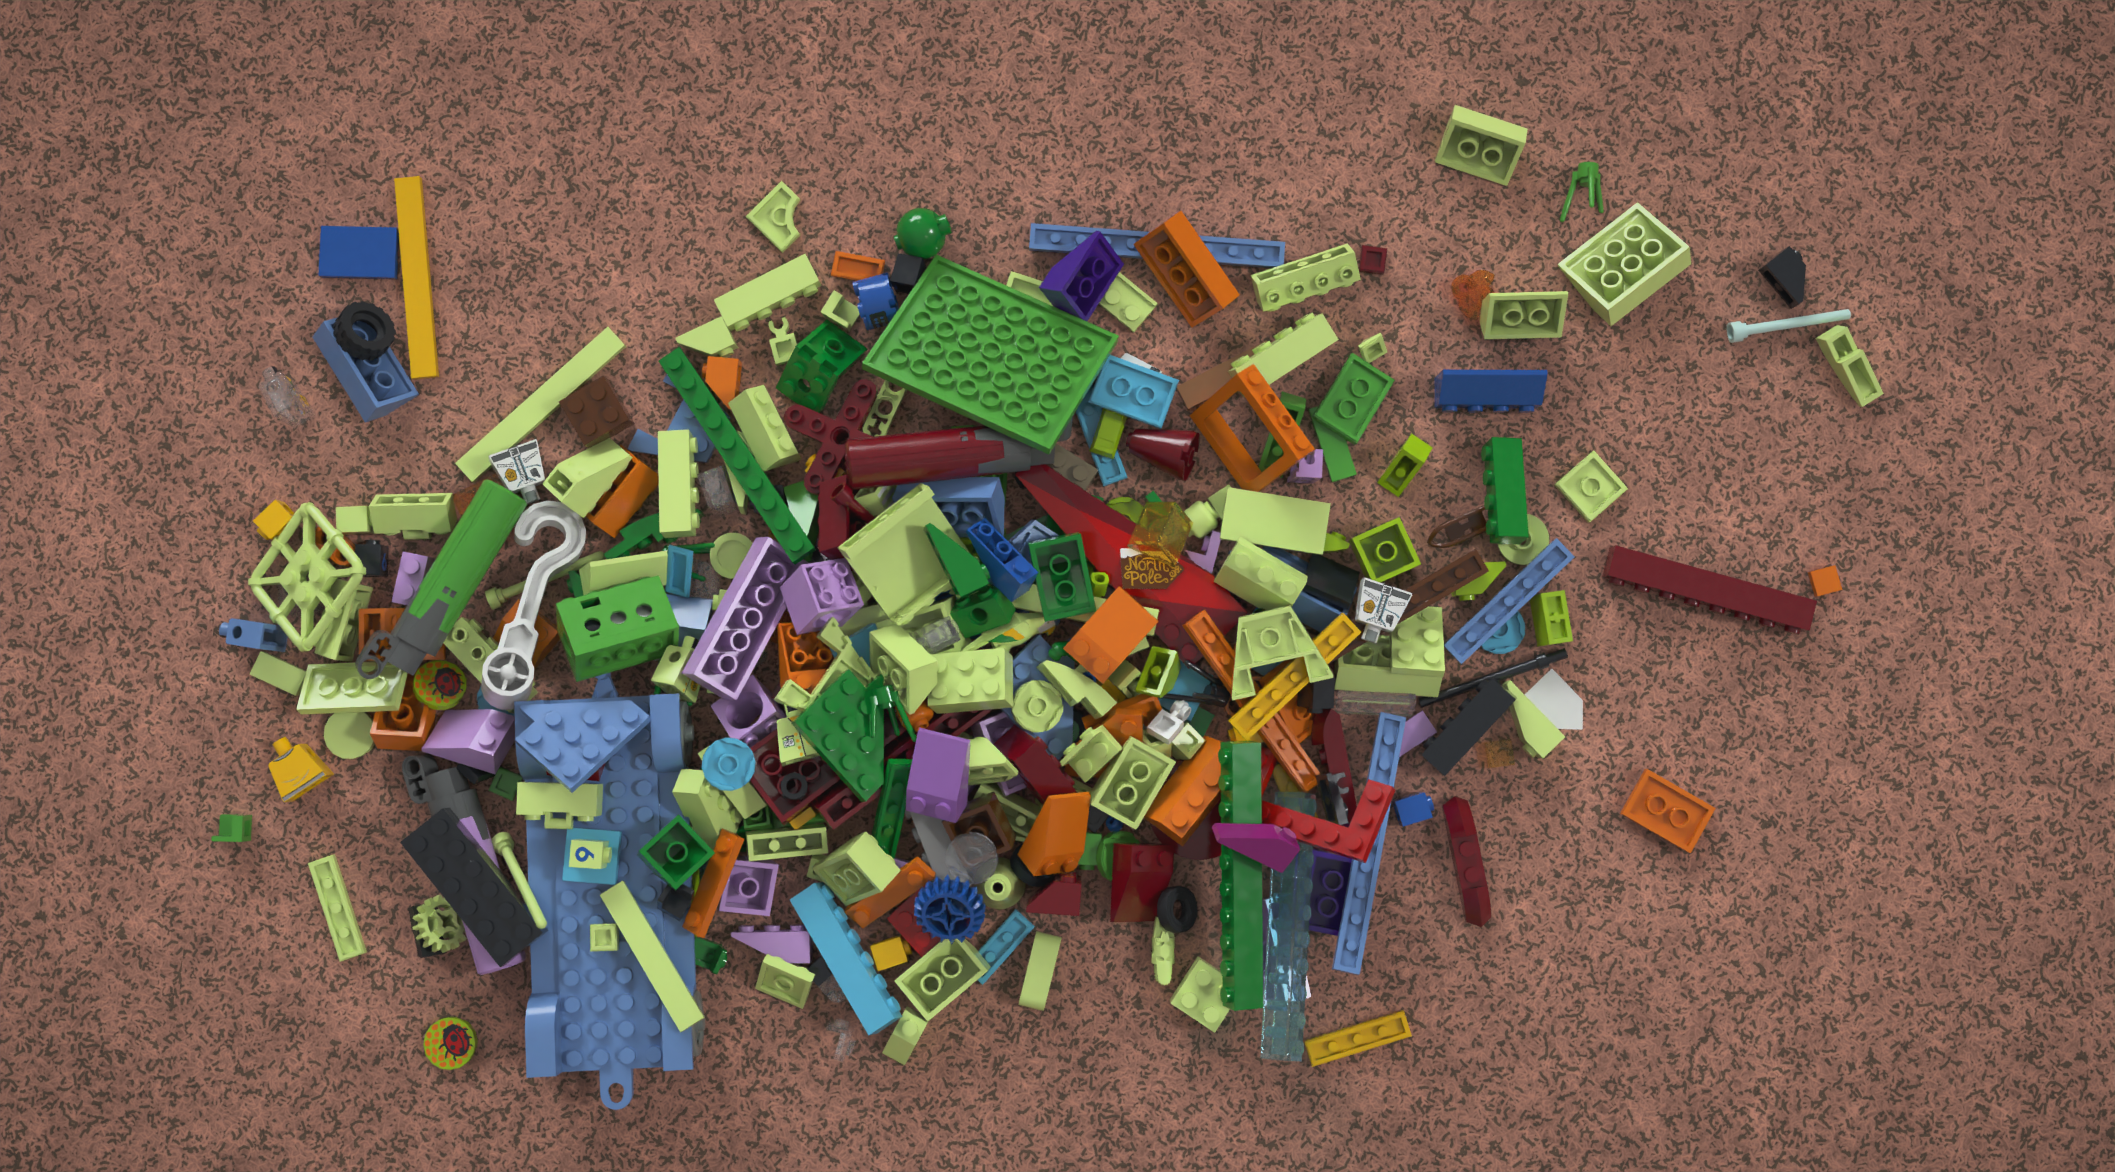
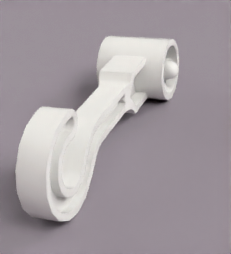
[481,501,586,710]

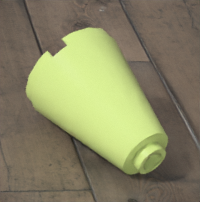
[974,857,1026,909]

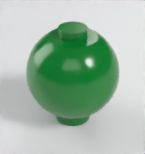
[893,208,952,259]

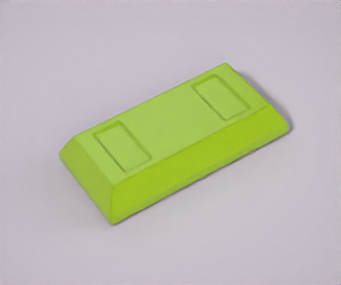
[1089,408,1127,459]

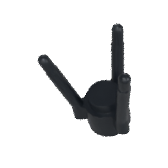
[1163,660,1230,707]

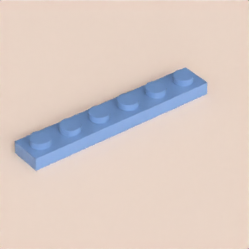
[1444,538,1575,664]

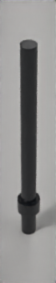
[1418,648,1568,708]

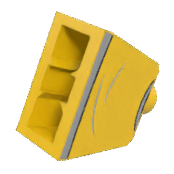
[268,737,334,802]

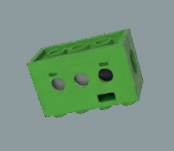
[556,575,679,682]

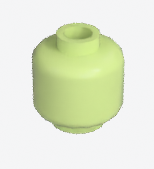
[1180,501,1219,539]

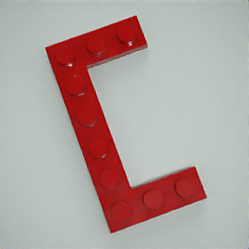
[1261,747,1395,863]

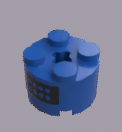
[852,272,899,330]

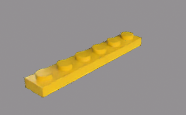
[1228,613,1361,741]

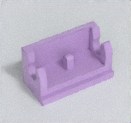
[1287,449,1323,484]

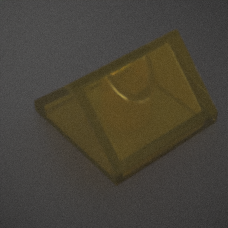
[1127,502,1193,568]

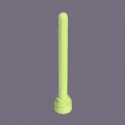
[485,551,605,610]
[491,832,547,929]

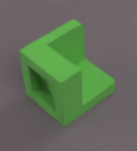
[211,814,252,842]

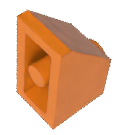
[702,356,742,413]

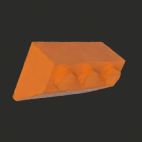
[586,444,659,538]

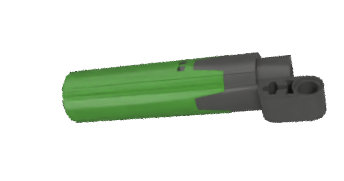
[355,479,527,679]

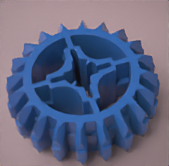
[914,875,986,944]

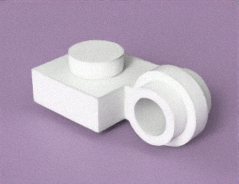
[1147,700,1191,745]

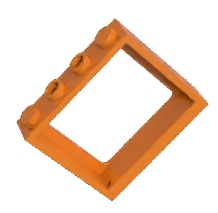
[1190,364,1315,492]

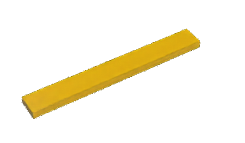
[394,176,439,380]

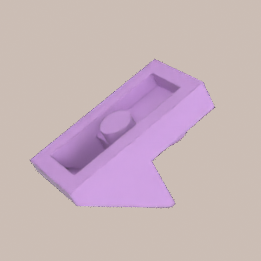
[1184,530,1221,573]

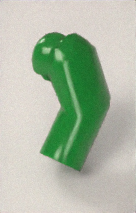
[1048,641,1080,664]

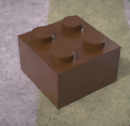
[559,376,635,448]
[942,792,1016,867]

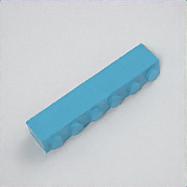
[790,882,902,1035]

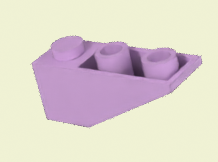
[731,924,813,963]

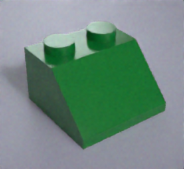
[637,814,715,890]

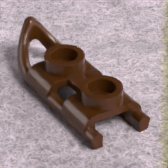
[1427,505,1487,548]

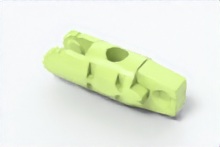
[1151,917,1175,986]

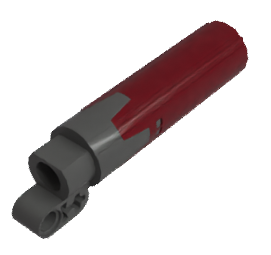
[845,418,1072,490]

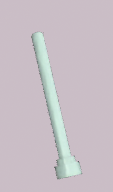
[1726,309,1851,343]

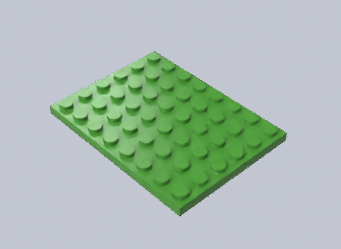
[862,255,1119,455]

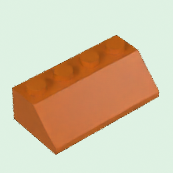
[1133,211,1240,328]
[1144,735,1223,847]

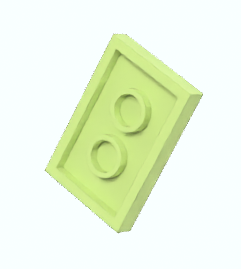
[1390,606,1445,677]

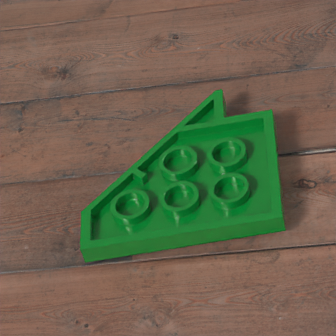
[791,669,884,802]

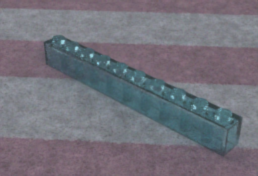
[1260,792,1317,1062]

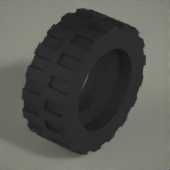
[333,301,396,361]

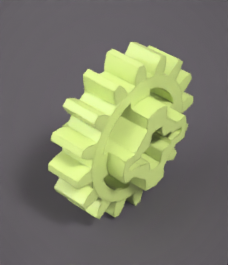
[412,895,467,953]

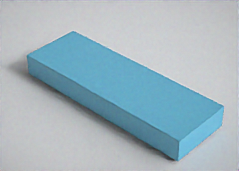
[978,909,1035,985]

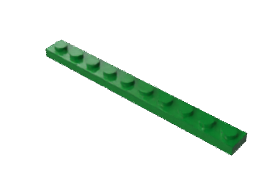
[659,347,816,565]

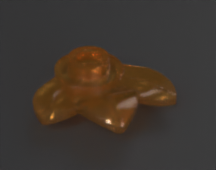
[1451,270,1495,320]

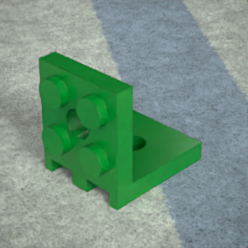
[776,319,868,414]

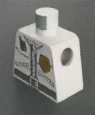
[489,439,545,504]
[1355,577,1412,644]

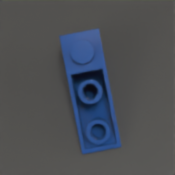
[966,518,1039,602]

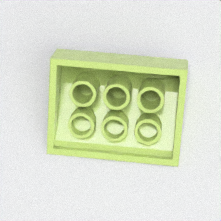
[1558,202,1691,326]

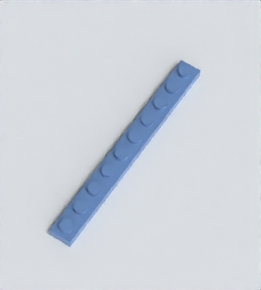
[1029,223,1285,268]
[1332,712,1406,975]

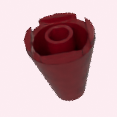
[1126,428,1200,481]

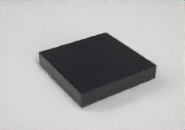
[1303,554,1360,610]

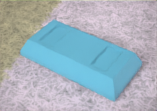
[665,545,694,598]

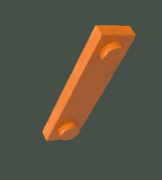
[682,828,744,938]
[845,856,936,928]

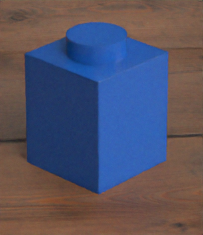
[1392,792,1434,827]

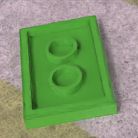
[1312,353,1395,445]

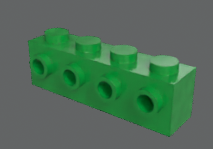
[1481,437,1529,544]

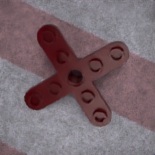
[784,379,878,495]

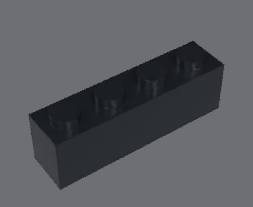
[1422,677,1517,776]

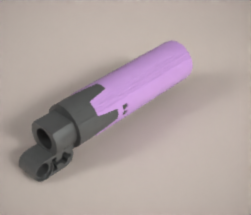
[402,753,526,975]

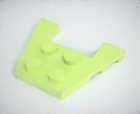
[1232,605,1333,701]
[774,617,876,711]

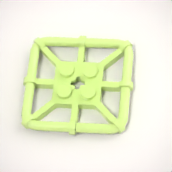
[248,502,366,652]

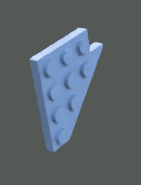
[1001,634,1074,760]
[515,700,651,793]

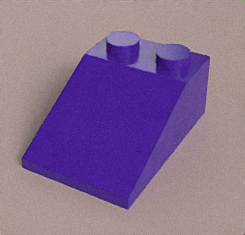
[1039,231,1124,321]

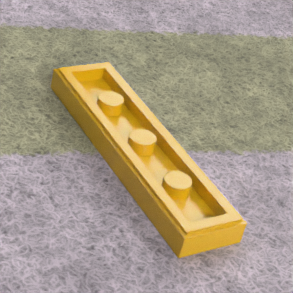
[1304,1010,1412,1067]

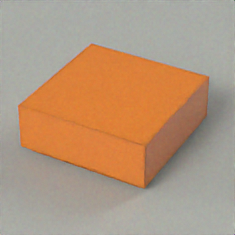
[1808,565,1842,597]

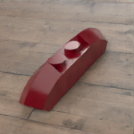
[1311,709,1357,828]
[1442,796,1491,927]

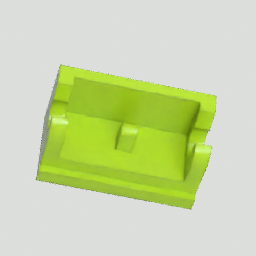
[1530,590,1573,647]

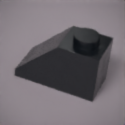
[1758,246,1806,309]

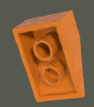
[1063,586,1159,684]
[370,668,436,751]
[1017,792,1091,876]

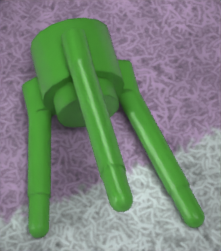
[1560,162,1604,222]

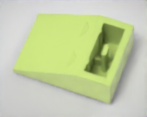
[542,438,633,518]

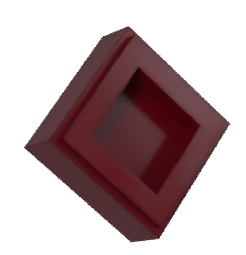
[1358,245,1388,275]

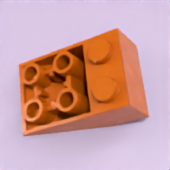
[359,608,446,662]
[778,622,834,694]

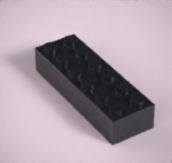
[400,807,548,967]

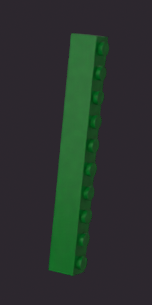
[1218,741,1263,1011]

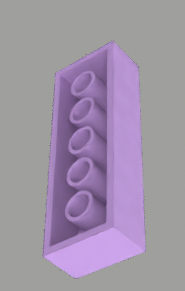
[681,537,810,700]

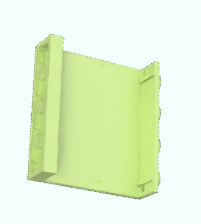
[837,483,980,626]

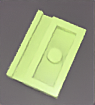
[1099,272,1158,333]

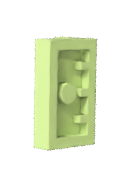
[1060,725,1123,783]

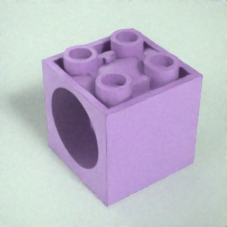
[780,558,864,635]
[711,674,787,748]

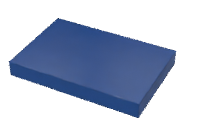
[318,226,399,279]

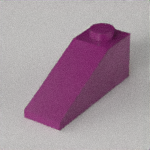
[1212,823,1300,873]

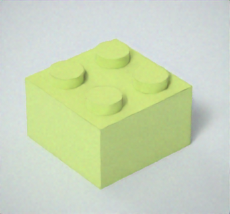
[1170,956,1230,1033]

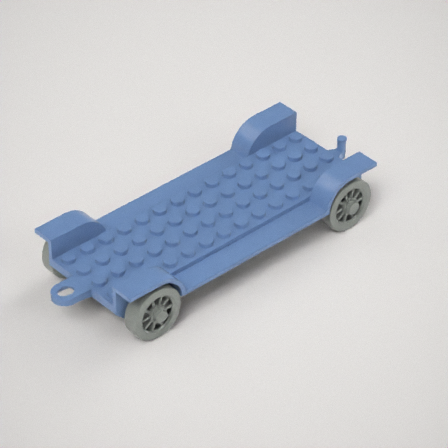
[514,673,705,1110]

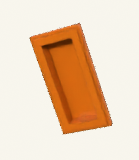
[831,251,885,281]

